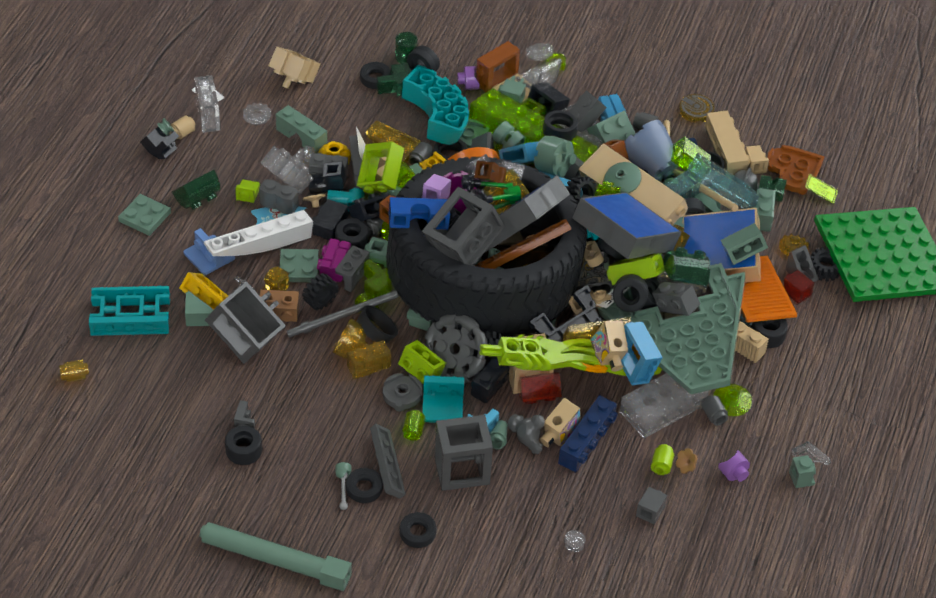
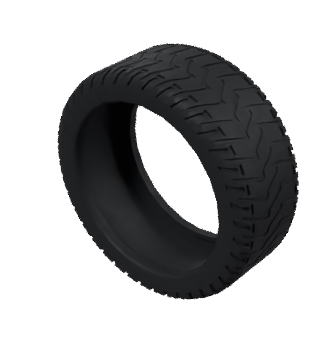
[386,157,587,337]

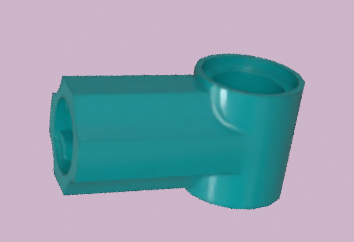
[327,188,365,211]

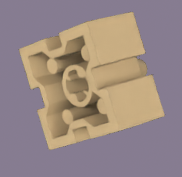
[269,47,320,89]

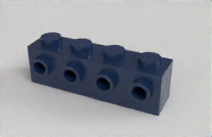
[558,395,618,472]

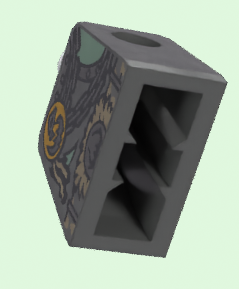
[577,252,615,294]

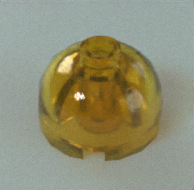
[332,318,368,359]

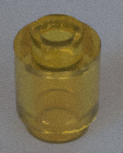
[59,359,89,382]

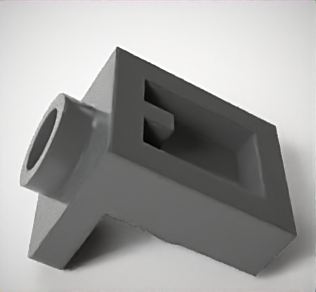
[234,400,255,428]

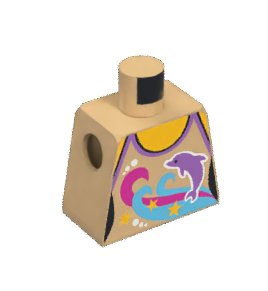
[590,321,628,372]
[540,398,581,447]

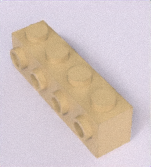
[705,110,750,175]

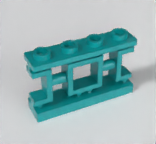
[89,286,170,336]

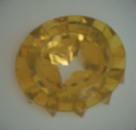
[779,233,809,256]

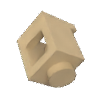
[745,145,769,174]

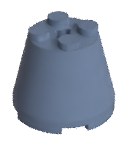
[624,120,682,182]

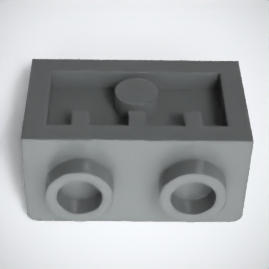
[335,246,369,292]

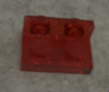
[519,372,562,404]

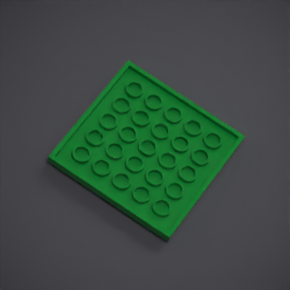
[814,207,936,302]

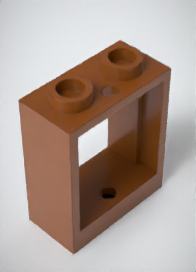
[476,41,520,94]

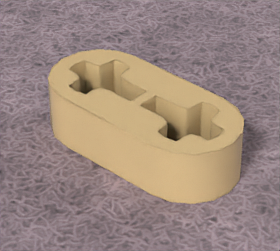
[584,241,604,267]

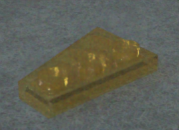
[366,120,421,167]

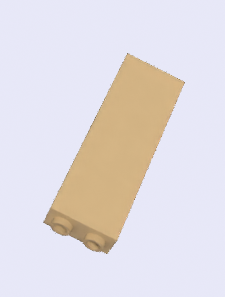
[579,143,688,226]

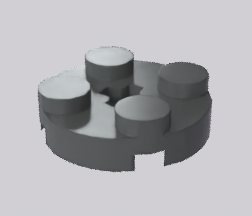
[383,373,422,411]

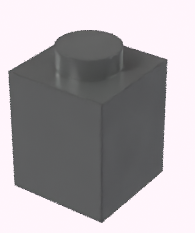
[636,487,667,525]

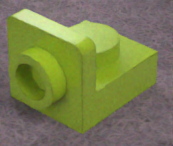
[235,179,260,203]

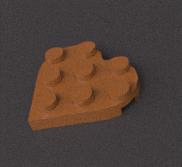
[767,145,825,195]

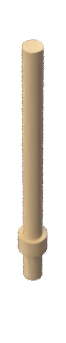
[673,169,738,212]

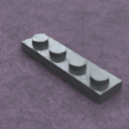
[370,424,406,499]

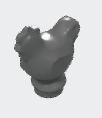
[508,414,545,454]

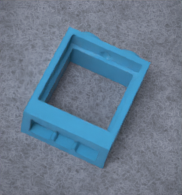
[621,322,663,386]

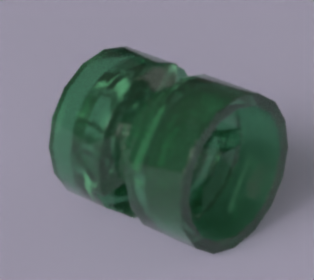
[395,32,418,65]
[759,175,787,202]

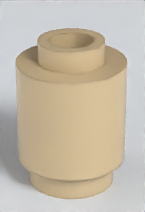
[169,115,196,140]

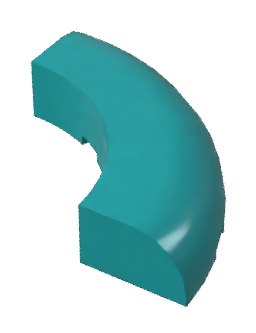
[402,65,469,145]

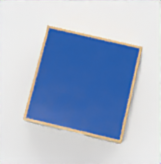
[681,208,761,288]

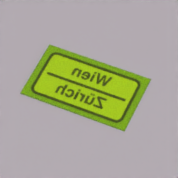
[805,174,838,204]

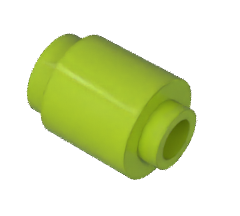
[651,444,674,475]

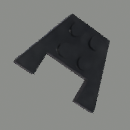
[528,285,603,354]

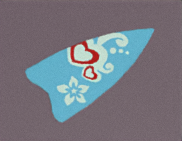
[251,206,306,225]

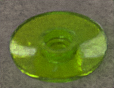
[713,384,752,416]

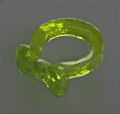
[545,53,566,71]

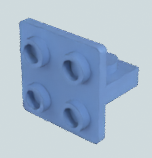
[183,228,235,275]

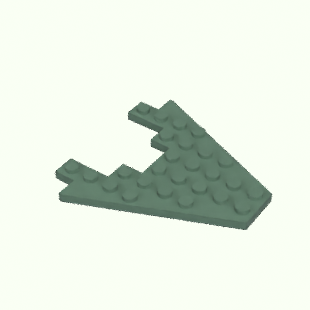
[597,263,746,395]

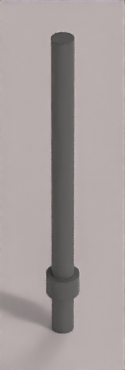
[286,290,399,338]

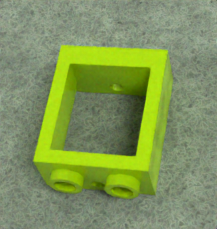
[357,141,404,194]
[607,253,665,285]

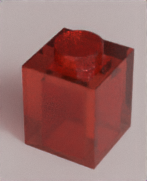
[783,270,814,304]

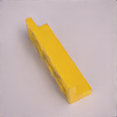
[179,272,228,309]

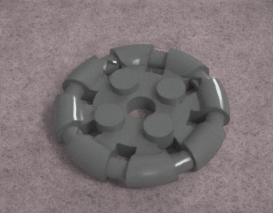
[425,314,488,383]

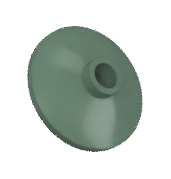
[604,162,642,194]

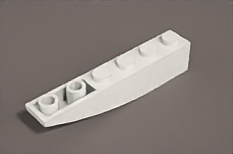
[204,210,313,256]

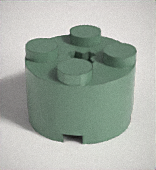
[534,136,576,177]

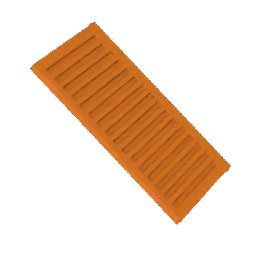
[741,256,797,323]

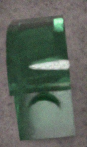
[377,63,411,97]

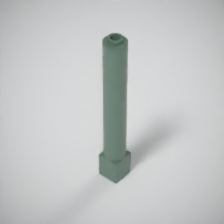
[199,522,352,592]

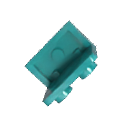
[422,375,464,423]

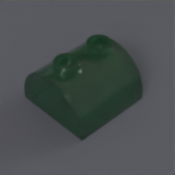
[172,169,220,210]
[663,247,710,286]

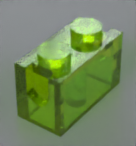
[671,137,711,179]

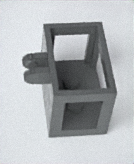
[422,187,505,266]
[205,281,286,364]
[435,415,493,491]

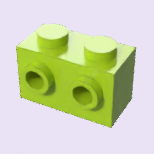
[398,340,446,384]

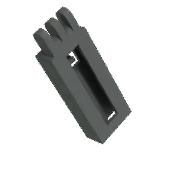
[349,135,363,190]

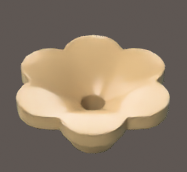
[303,194,326,208]

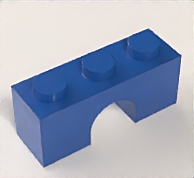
[389,197,450,229]

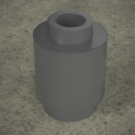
[633,112,659,130]
[408,142,433,165]
[702,396,728,426]

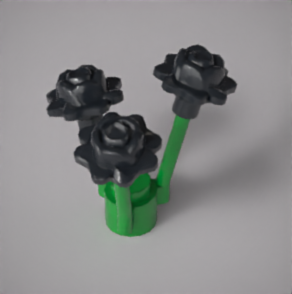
[461,170,521,211]

